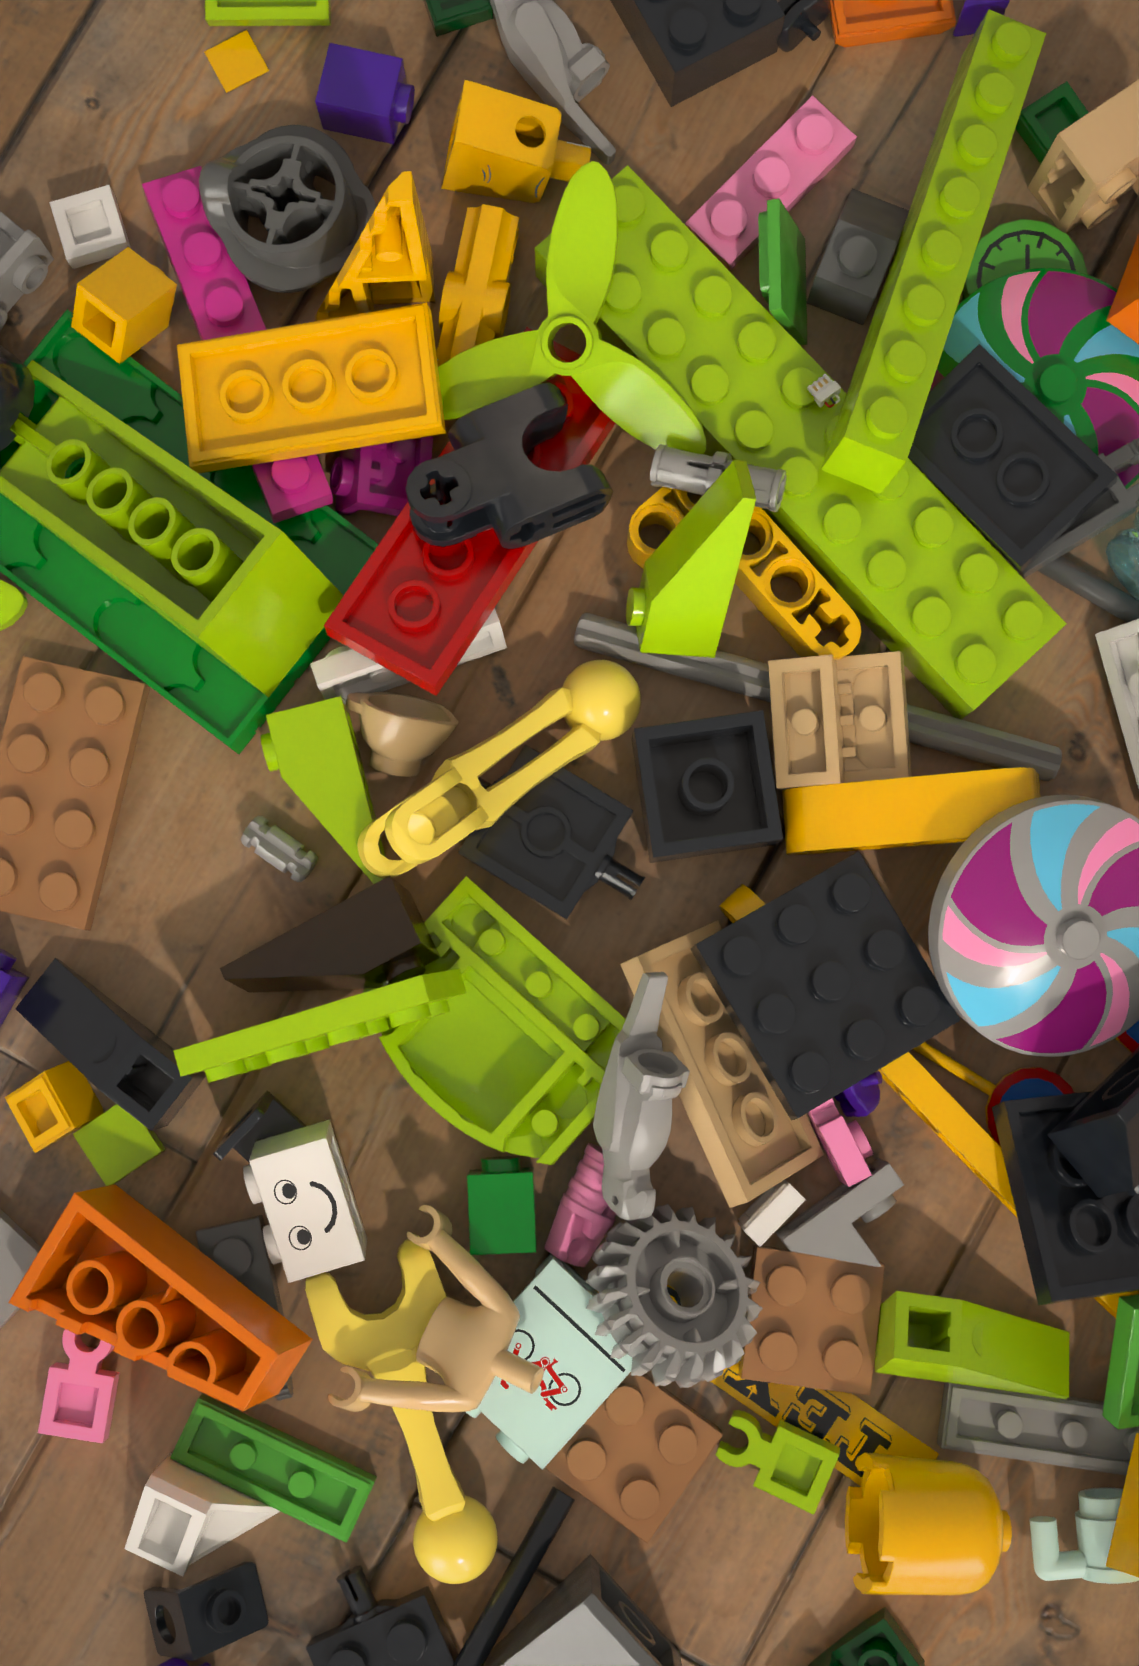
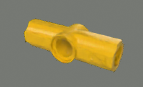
[436,204,520,367]

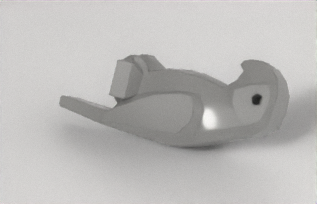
[489,0,616,165]
[593,972,690,1220]

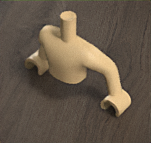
[328,1205,544,1412]

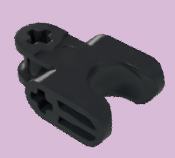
[406,383,613,549]

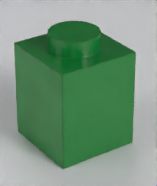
[467,1156,537,1255]

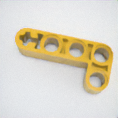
[627,487,861,660]
[782,767,1041,855]

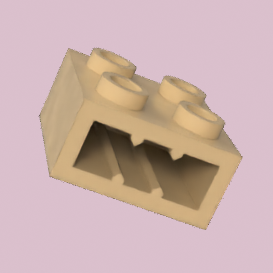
[1028,79,1139,234]

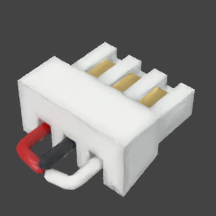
[807,374,841,408]

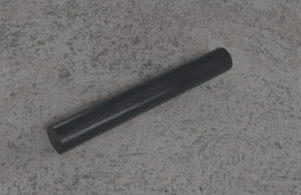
[452,1486,575,1666]

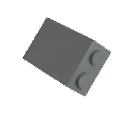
[483,1554,682,1666]

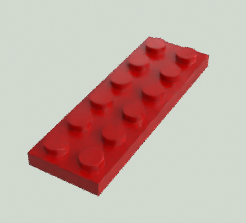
[324,327,615,696]

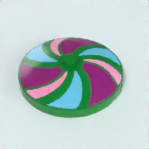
[929,268,1139,489]

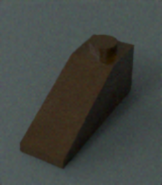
[220,876,440,993]

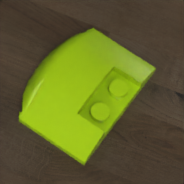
[363,876,626,1165]

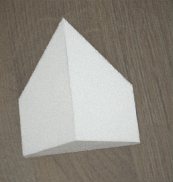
[124,1453,281,1577]

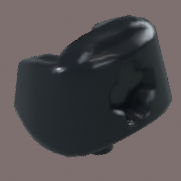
[778,0,831,52]

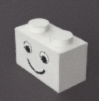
[243,1120,367,1283]

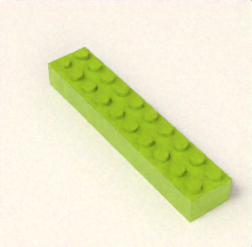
[535,165,1067,719]

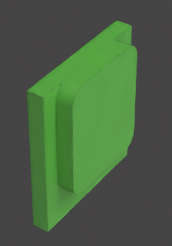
[758,198,807,345]

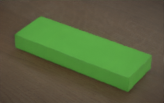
[170,1393,377,1543]

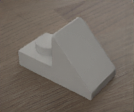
[775,1158,904,1267]

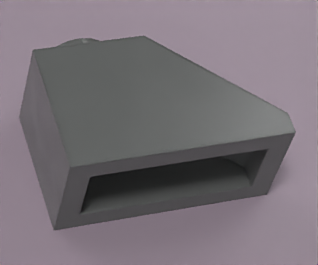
[807,188,909,325]

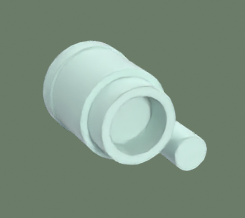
[1030,1487,1139,1584]

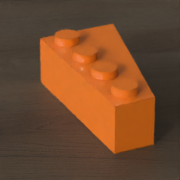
[8,1184,313,1411]

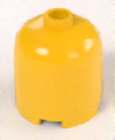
[845,1453,1012,1595]

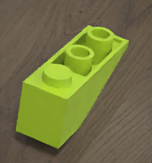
[874,1291,1070,1399]

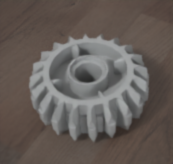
[585,1204,763,1388]

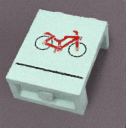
[466,1253,632,1470]

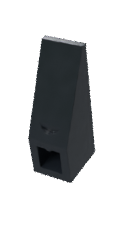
[15,958,206,1131]

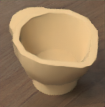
[345,692,459,777]

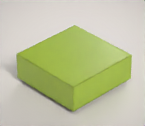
[73,1104,166,1186]

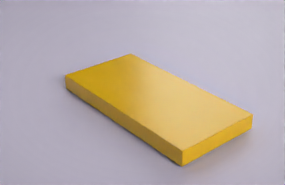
[177,302,446,474]

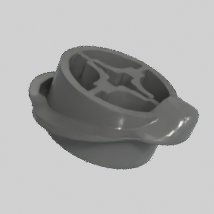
[199,125,377,293]

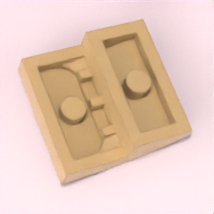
[768,651,912,789]

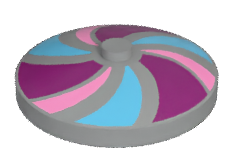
[928,795,1139,1057]

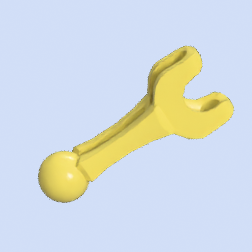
[357,660,641,879]
[305,1236,498,1584]

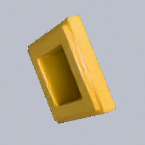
[5,1061,104,1153]

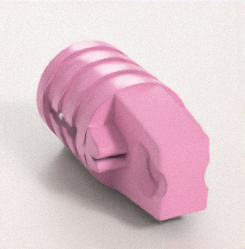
[545,1143,616,1268]

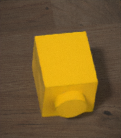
[71,247,177,364]

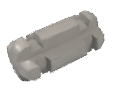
[240,816,318,882]

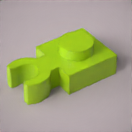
[715,1410,840,1515]

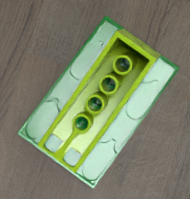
[0,309,379,755]

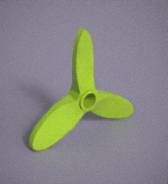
[438,161,707,454]

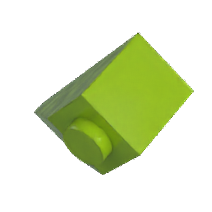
[626,460,756,658]
[260,696,386,884]

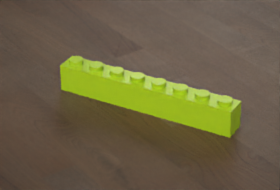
[821,9,1046,494]

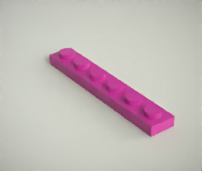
[142,166,333,523]

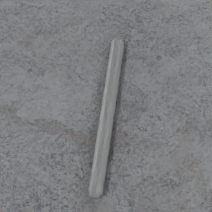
[574,613,1062,781]

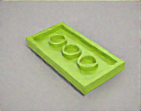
[173,968,467,1083]

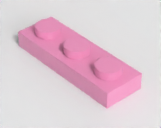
[685,95,857,271]

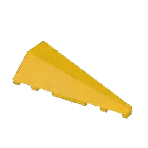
[315,171,435,321]

